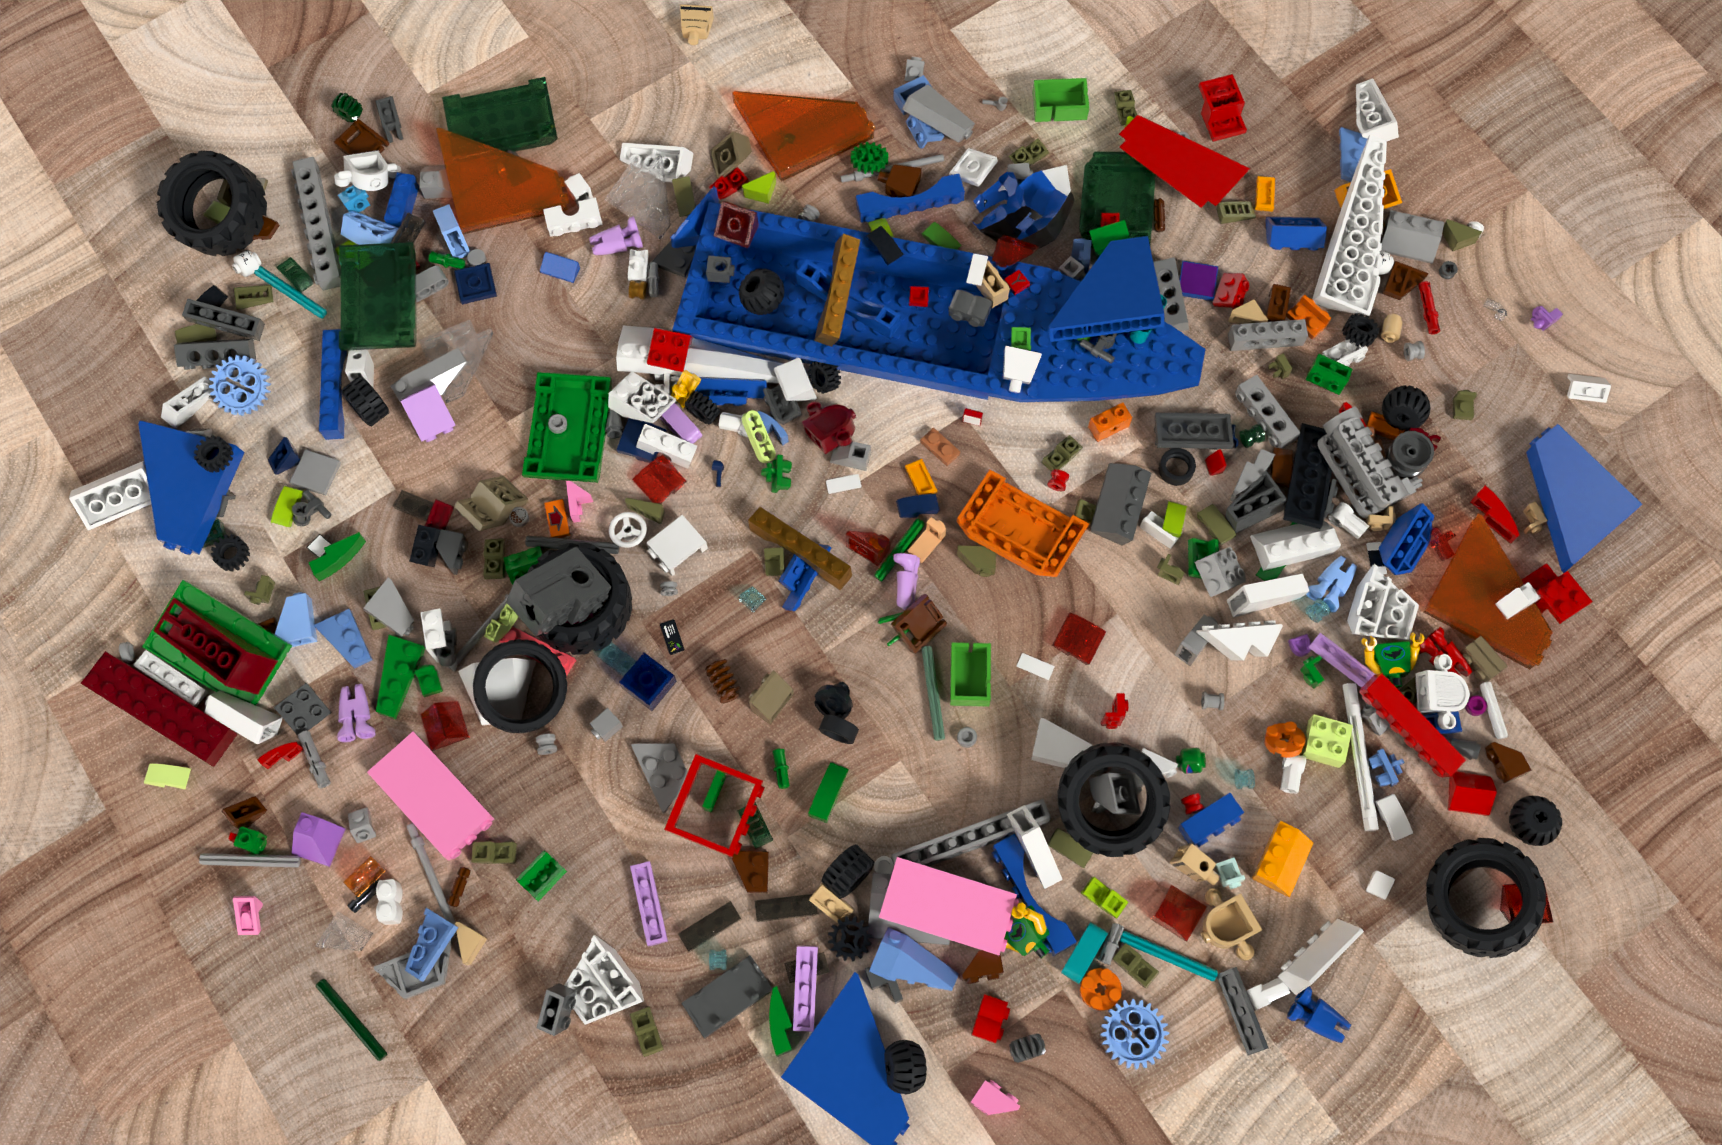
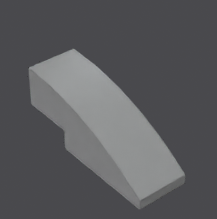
[1230,449,1275,501]

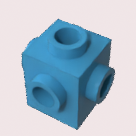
[338,185,370,213]

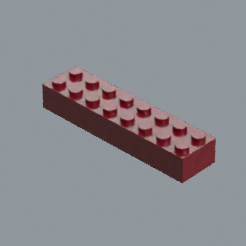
[80,651,238,767]

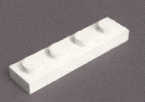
[133,650,208,707]

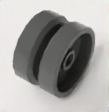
[1385,431,1434,479]

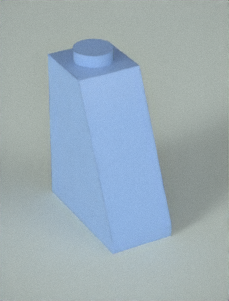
[433,204,470,259]
[275,592,317,647]

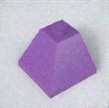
[292,812,345,867]

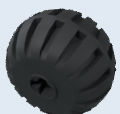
[739,268,784,315]
[1382,385,1431,431]
[1509,796,1562,846]
[884,1040,927,1095]

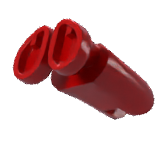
[1419,627,1472,677]

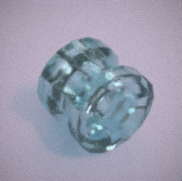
[1305,598,1331,623]
[1234,769,1255,789]
[709,949,727,970]

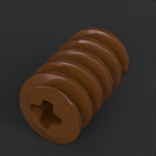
[705,659,741,704]

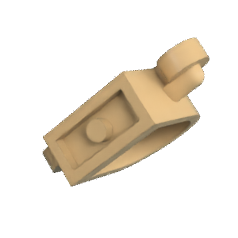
[1201,888,1262,961]

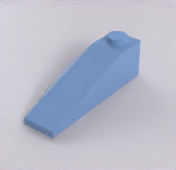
[869,927,959,991]

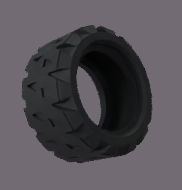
[157,151,267,256]
[527,543,632,655]
[1057,742,1170,857]
[1426,838,1546,958]

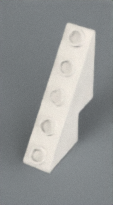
[1196,620,1283,661]
[1091,748,1178,814]

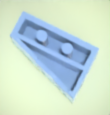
[341,211,400,256]

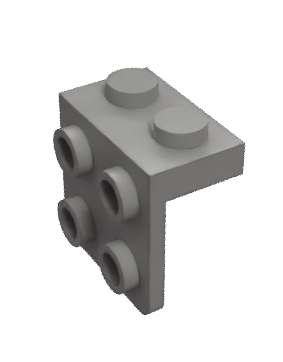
[1195,547,1246,597]

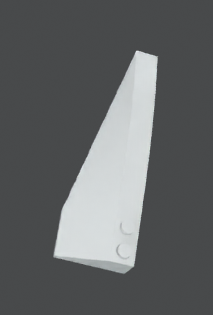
[1312,134,1387,316]
[616,325,784,384]

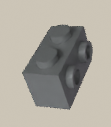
[537,983,577,1036]

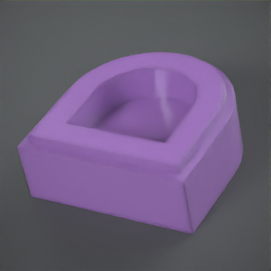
[1288,634,1311,657]

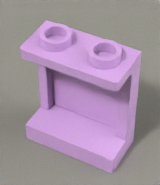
[400,384,456,442]

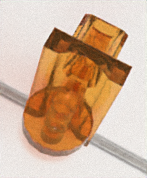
[343,856,385,897]

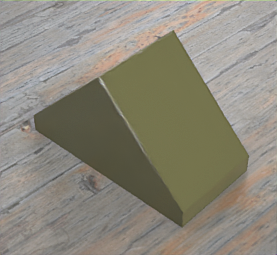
[1442,219,1482,252]

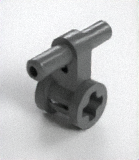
[1079,333,1117,364]
[292,490,332,527]

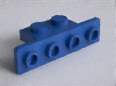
[695,377,767,406]
[779,544,832,611]

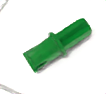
[429,251,465,269]
[772,749,790,789]

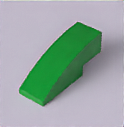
[308,532,366,582]
[808,762,849,823]
[769,986,793,1057]

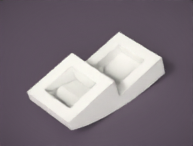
[1375,794,1413,841]

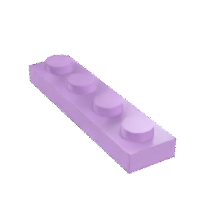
[1309,633,1376,688]
[630,861,668,947]
[793,945,818,1032]

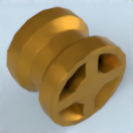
[629,280,647,300]

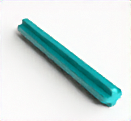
[254,266,327,319]
[1119,931,1218,981]

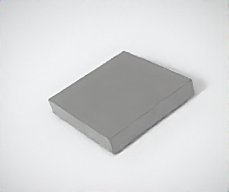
[290,450,341,496]

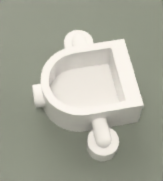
[334,151,401,191]
[1415,654,1470,730]

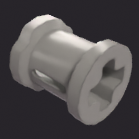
[1201,692,1224,711]

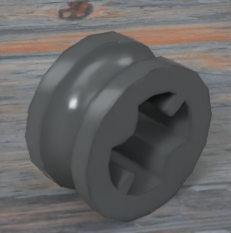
[1439,261,1458,279]

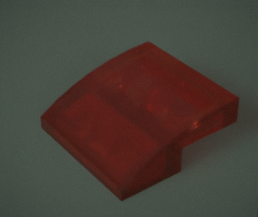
[632,454,687,504]
[1052,612,1106,665]

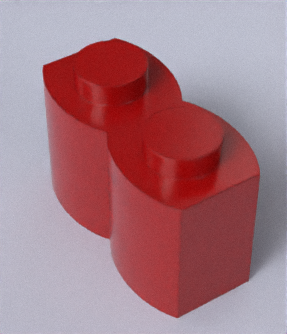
[971,994,1011,1044]

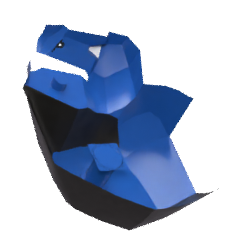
[972,170,1075,253]

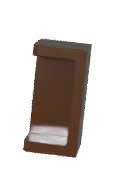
[1266,284,1291,322]

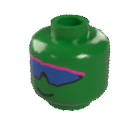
[1176,747,1206,774]

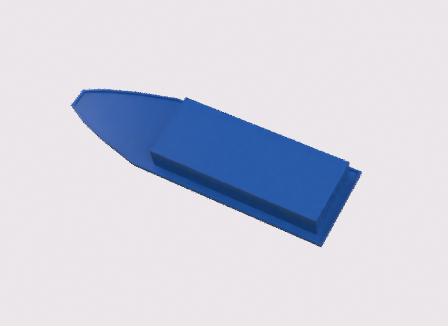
[672,202,1206,402]

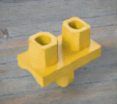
[671,370,701,408]

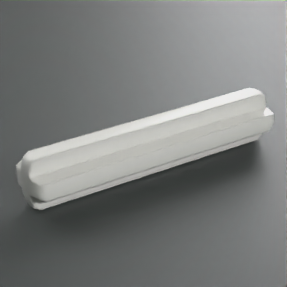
[1480,682,1508,739]

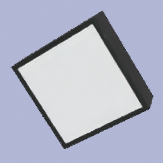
[306,534,331,558]

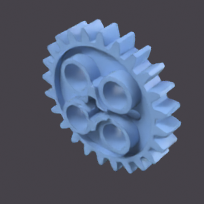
[209,355,271,416]
[1100,999,1169,1070]

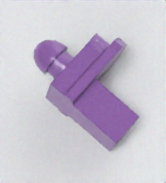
[1531,306,1563,331]

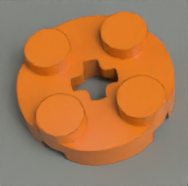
[1264,721,1306,758]
[1079,968,1122,1011]

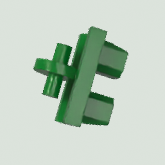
[761,454,792,493]

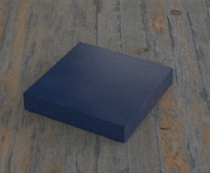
[454,263,497,305]

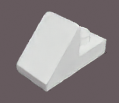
[1495,582,1541,620]

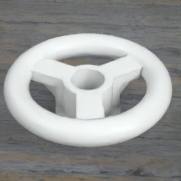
[609,512,647,548]

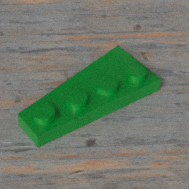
[376,635,426,719]

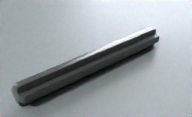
[525,536,620,554]

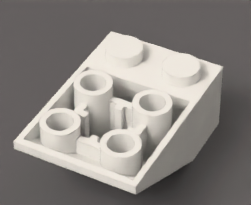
[608,371,676,423]

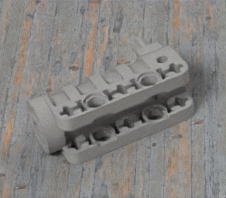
[1317,406,1423,518]

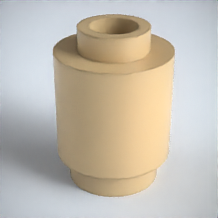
[1381,314,1403,343]

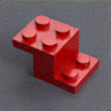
[1198,74,1247,142]
[1514,563,1593,624]

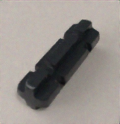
[347,878,379,913]

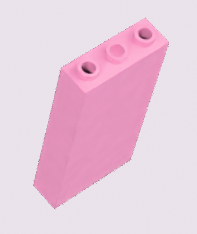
[367,732,494,861]
[879,857,1019,955]

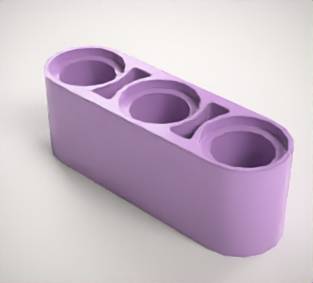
[659,403,702,444]

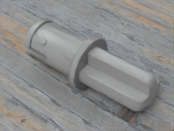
[646,262,660,297]
[1098,923,1124,965]

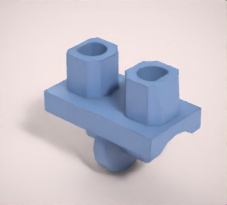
[1368,749,1405,787]

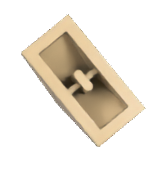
[1228,300,1268,324]
[455,922,487,965]

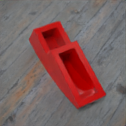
[1470,485,1520,544]

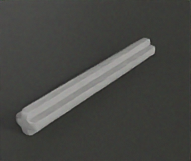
[199,853,301,868]

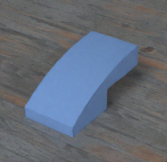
[758,411,789,446]

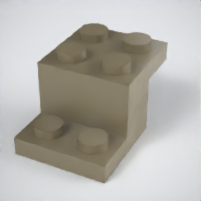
[454,476,529,531]

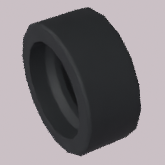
[1158,448,1196,486]
[819,715,859,744]

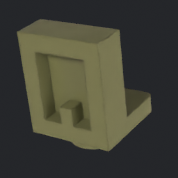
[1453,390,1477,420]
[1157,554,1185,585]
[244,575,275,605]

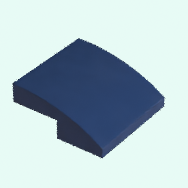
[616,418,667,464]

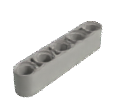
[361,266,449,325]

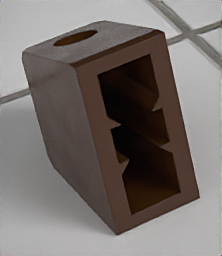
[878,164,922,198]

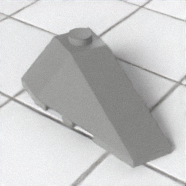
[391,348,468,402]

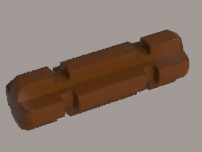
[1154,198,1165,233]
[447,867,471,907]

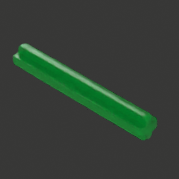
[874,518,925,581]

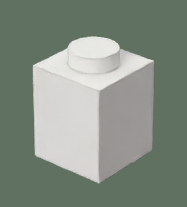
[564,173,593,206]

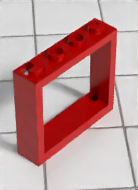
[664,754,765,858]

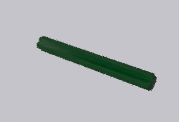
[315,979,387,1061]

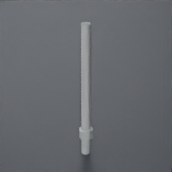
[840,154,944,183]
[406,823,457,936]

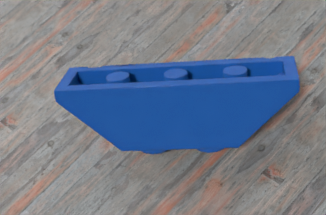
[670,186,719,248]
[1379,503,1434,575]

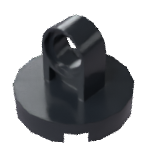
[814,682,853,719]

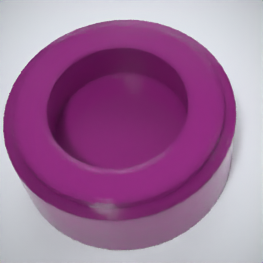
[1465,696,1487,716]

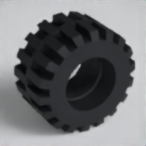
[341,376,389,427]
[821,844,875,899]

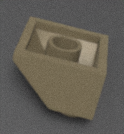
[711,132,752,179]

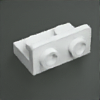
[1322,339,1368,367]

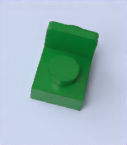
[414,665,443,698]

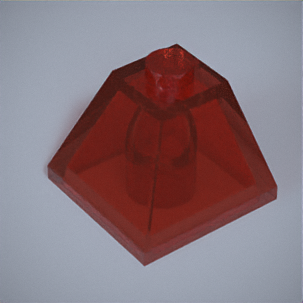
[992,235,1039,268]
[846,531,891,566]
[1151,885,1207,942]

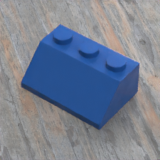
[1266,217,1327,251]

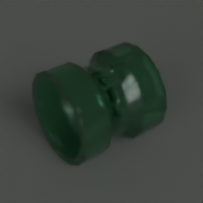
[1239,424,1265,448]

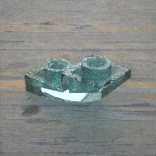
[598,642,640,680]

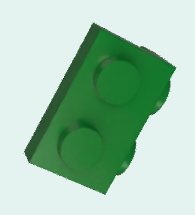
[1188,538,1219,579]
[504,546,543,585]
[516,850,567,902]

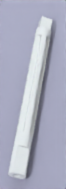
[1342,683,1379,831]

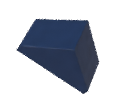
[268,437,301,475]

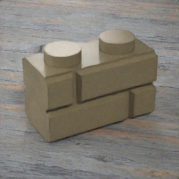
[1460,636,1508,682]

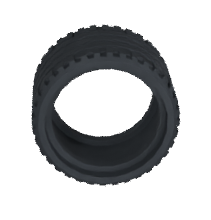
[473,639,567,733]

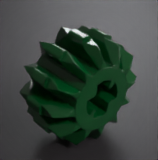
[331,93,363,122]

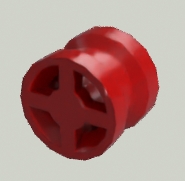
[1047,469,1070,492]
[1180,793,1205,815]

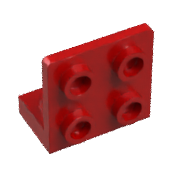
[647,328,693,372]

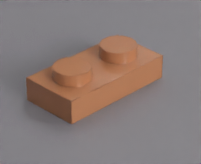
[920,427,960,466]

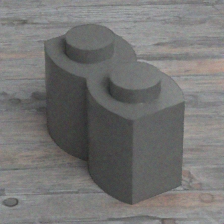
[949,290,992,327]

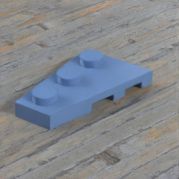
[405,908,458,982]

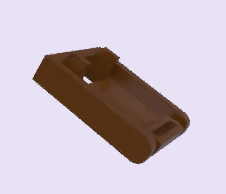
[334,119,389,155]
[891,594,947,654]

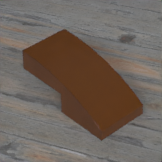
[1271,448,1293,487]

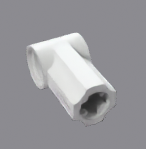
[719,412,756,437]
[1328,502,1369,539]
[1280,755,1306,794]
[1246,978,1290,1011]

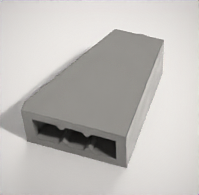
[363,577,414,638]
[1174,614,1219,666]

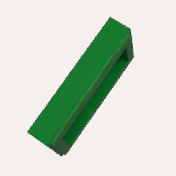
[702,770,726,813]

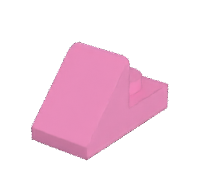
[566,481,593,523]
[233,896,263,935]

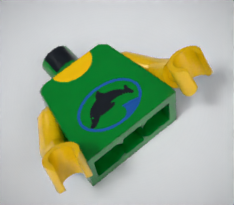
[1361,632,1424,688]
[1004,902,1050,959]

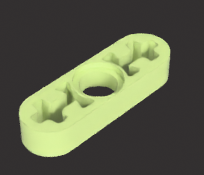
[742,410,776,463]

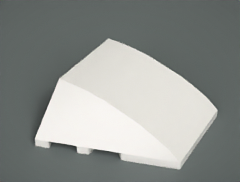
[1347,564,1419,641]
[458,658,536,726]
[564,935,644,1025]

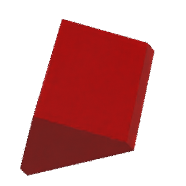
[1448,771,1497,816]

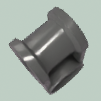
[436,628,457,667]

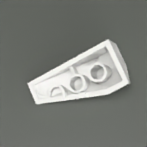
[1356,78,1399,141]
[620,143,694,182]

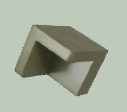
[764,548,785,576]

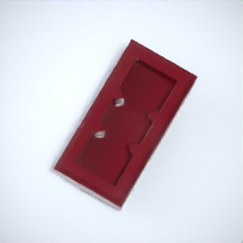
[425,499,454,530]

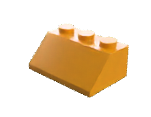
[1334,169,1402,210]
[1252,821,1313,897]

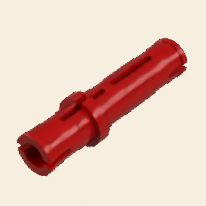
[1418,281,1441,335]

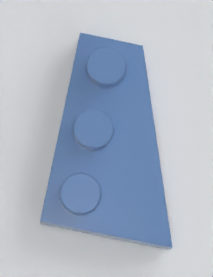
[1339,127,1367,182]
[314,609,372,668]

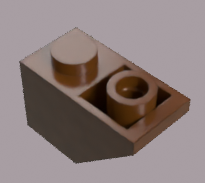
[1485,742,1532,784]
[961,950,1004,984]

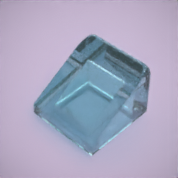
[739,586,766,612]

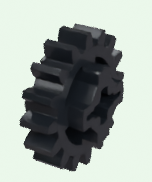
[828,916,872,962]

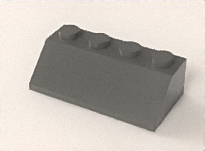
[1089,463,1152,546]

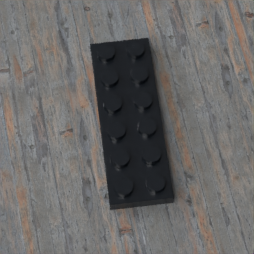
[1283,423,1334,529]

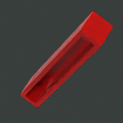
[1358,673,1466,778]

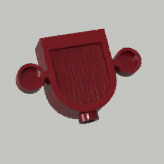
[802,401,856,454]

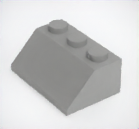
[1380,210,1444,264]

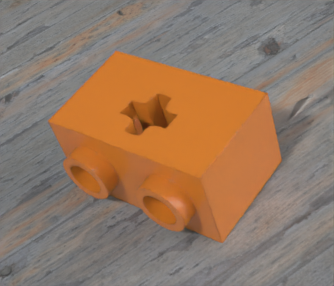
[1088,402,1133,442]

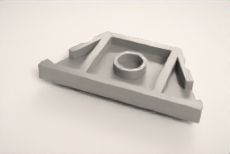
[631,744,688,814]
[374,939,452,999]

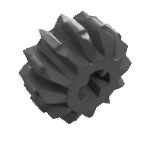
[1009,1034,1046,1063]

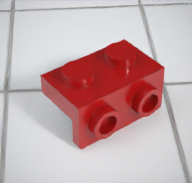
[1212,273,1249,310]
[1101,693,1129,729]

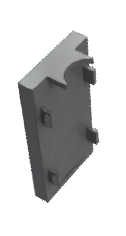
[1154,413,1234,450]
[682,955,773,1039]

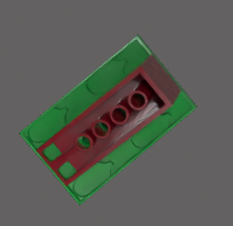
[142,580,293,706]

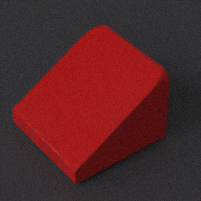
[1205,449,1227,476]

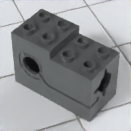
[506,547,611,637]

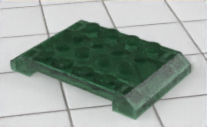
[442,77,558,162]
[339,242,417,351]

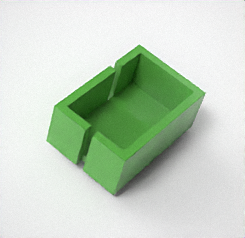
[1032,78,1089,122]
[950,642,991,707]

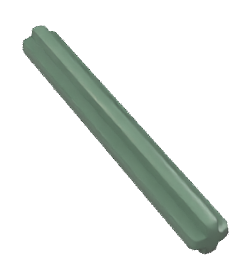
[922,646,945,741]

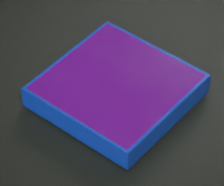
[1179,261,1219,301]

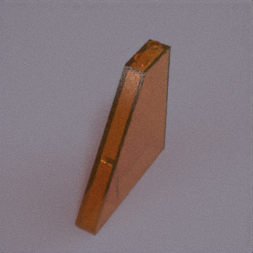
[732,91,875,182]
[436,128,569,235]
[1424,513,1553,670]

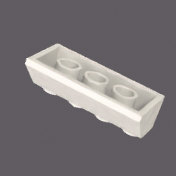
[69,461,151,530]
[1250,520,1341,571]
[1278,919,1364,995]

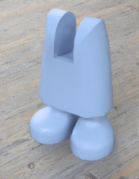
[1306,555,1357,612]

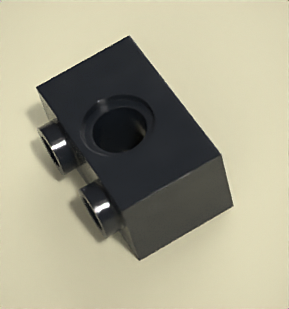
[409,524,441,568]

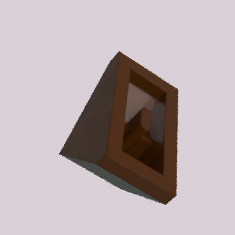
[221,796,267,829]

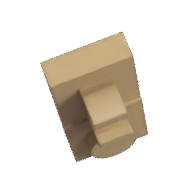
[809,883,854,923]

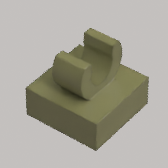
[1268,353,1292,379]

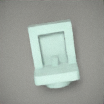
[1215,857,1246,889]

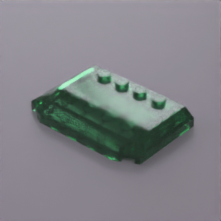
[1079,152,1156,248]

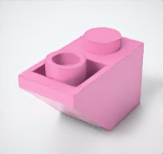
[970,1080,1020,1116]

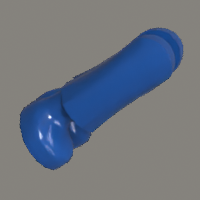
[1287,986,1351,1043]

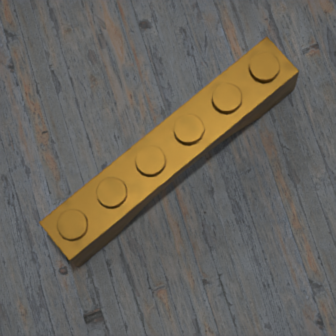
[814,233,860,347]
[748,507,852,591]

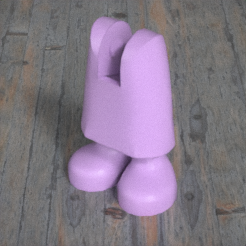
[589,216,643,256]
[893,553,920,610]
[337,684,376,742]

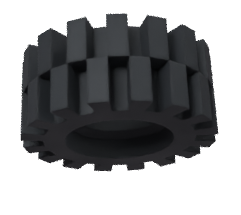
[1342,313,1380,347]
[808,361,841,394]
[684,391,720,425]
[194,435,234,473]
[211,534,250,572]

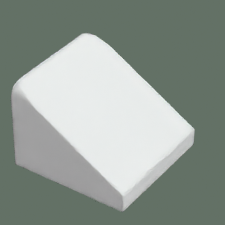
[1366,871,1395,900]

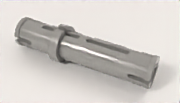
[298,731,331,788]

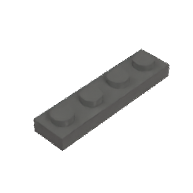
[1217,967,1269,1056]

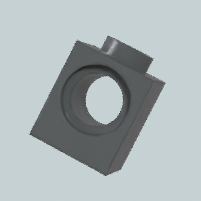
[706,256,735,283]

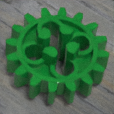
[851,142,889,174]

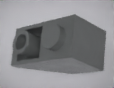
[436,529,468,575]

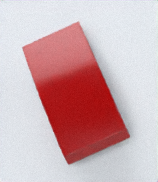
[709,167,750,200]

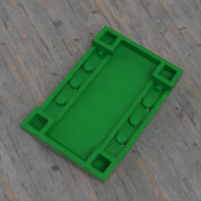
[522,372,612,483]

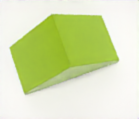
[742,171,776,204]

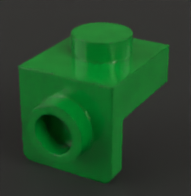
[1300,655,1324,689]
[233,827,267,855]

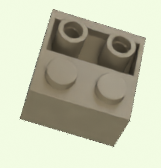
[749,670,794,725]

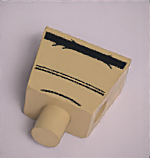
[680,4,714,45]
[1169,844,1220,885]

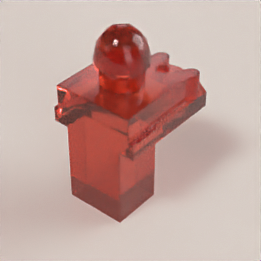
[1429,527,1456,561]

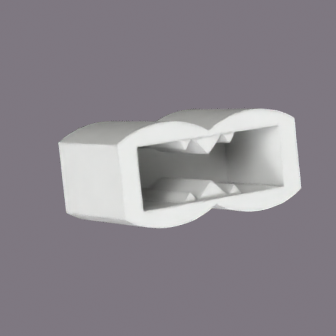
[376,879,403,925]

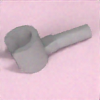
[983,97,1008,111]

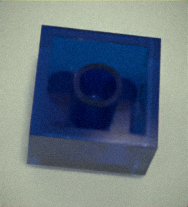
[619,652,677,711]

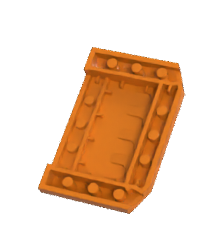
[956,469,1089,577]

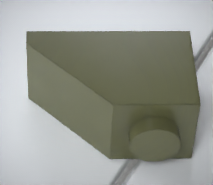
[957,545,996,577]

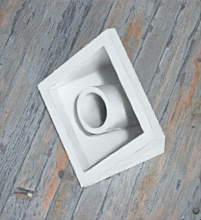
[774,358,817,401]

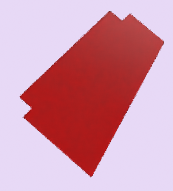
[1119,115,1250,208]

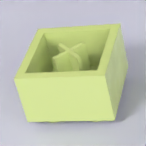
[1301,714,1353,768]

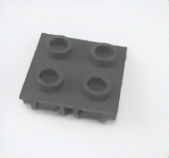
[274,683,332,736]

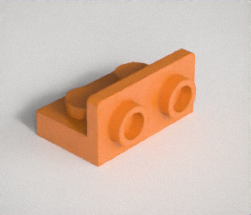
[1286,295,1331,340]

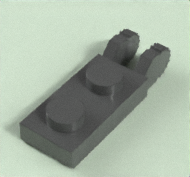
[376,96,404,143]

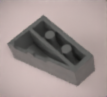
[1225,470,1287,533]

